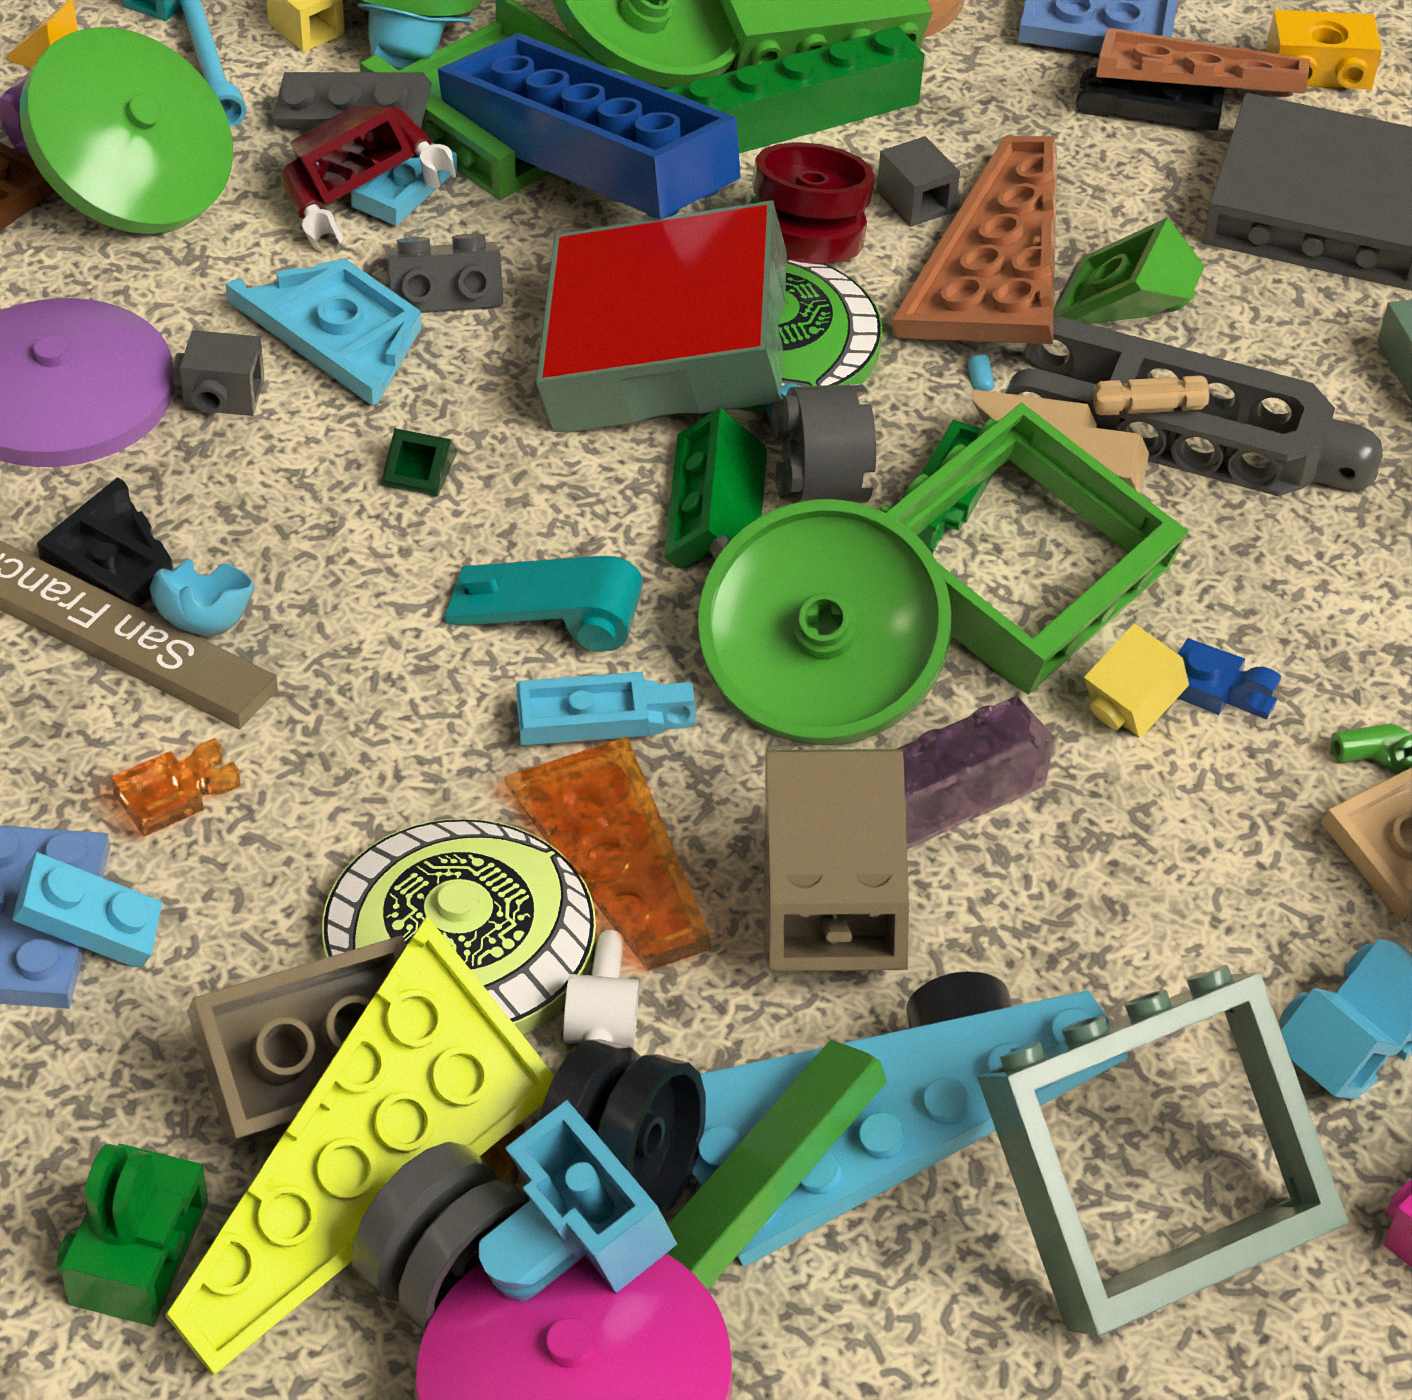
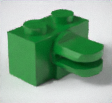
[56,1143,209,1327]

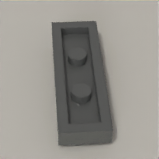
[272,72,432,130]

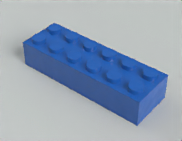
[438,33,741,219]

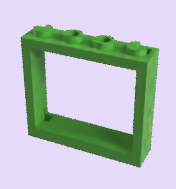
[879,402,1189,695]

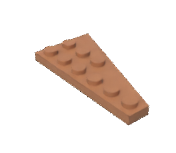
[892,136,1057,344]

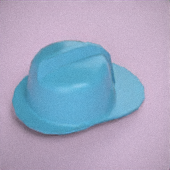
[358,3,475,69]

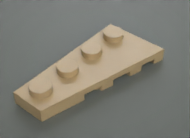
[1321,768,1412,922]

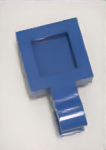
[1178,638,1281,719]

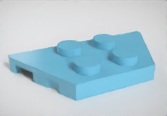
[226,259,422,406]

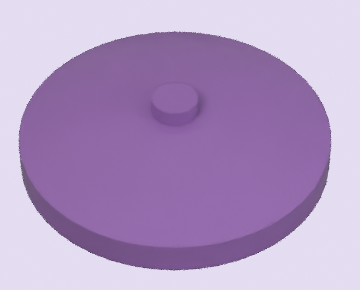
[0,298,175,467]

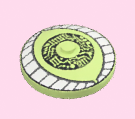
[322,819,596,1035]

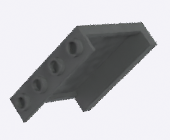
[1202,93,1412,291]

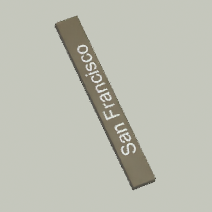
[0,540,278,730]

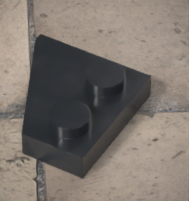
[37,477,173,608]

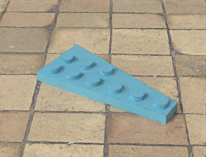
[692,990,1128,1266]

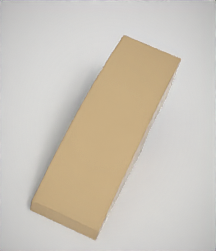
[972,389,1149,494]

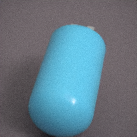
[967,350,995,391]

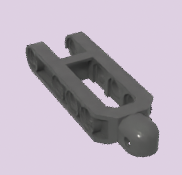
[1005,317,1383,496]

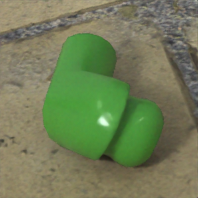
[1331,723,1412,774]

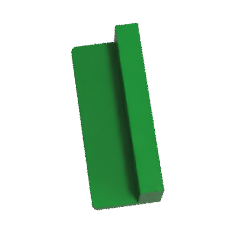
[664,407,767,568]

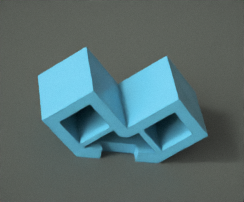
[1279,938,1412,1099]

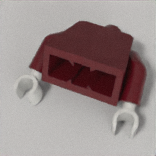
[281,106,456,253]

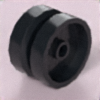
[539,1039,706,1216]

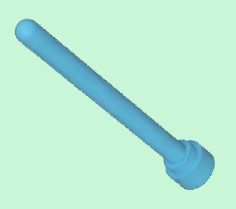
[180,0,247,126]

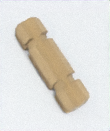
[1093,376,1209,415]

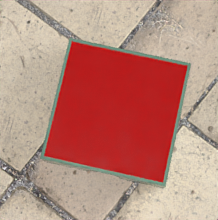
[536,200,787,433]

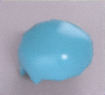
[150,559,255,636]

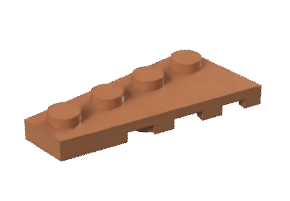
[1096,27,1310,97]

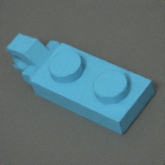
[516,672,695,746]

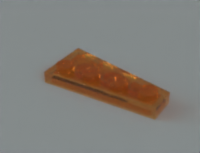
[504,736,712,971]

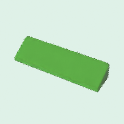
[667,1040,887,1290]

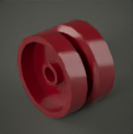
[749,142,875,264]

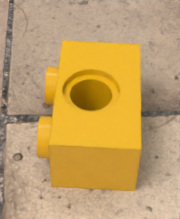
[1265,9,1382,90]

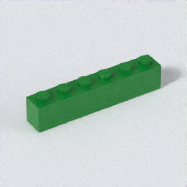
[665,27,925,154]

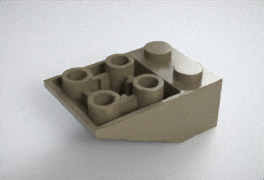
[763,749,909,971]

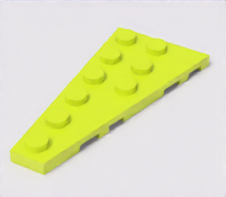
[165,916,554,1375]

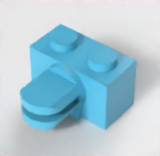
[479,1100,677,1302]

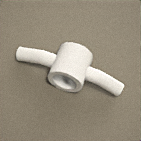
[563,930,639,1049]

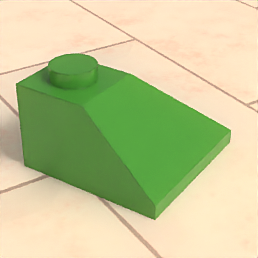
[1054,217,1205,324]

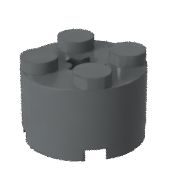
[772,384,876,503]

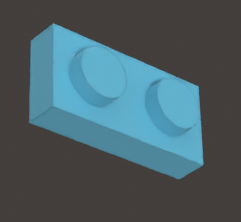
[351,143,457,226]
[12,852,162,967]

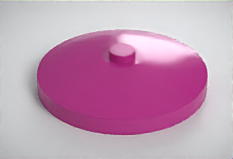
[416,1253,732,1400]

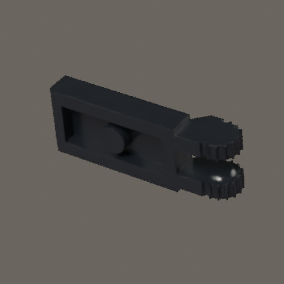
[1076,67,1225,131]

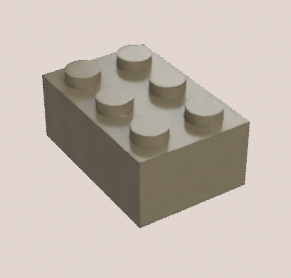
[187,935,406,1148]

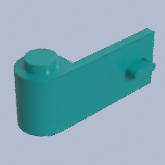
[444,556,643,652]

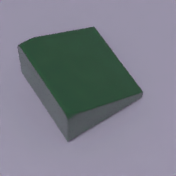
[380,428,457,496]

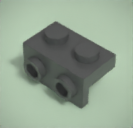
[385,234,503,312]

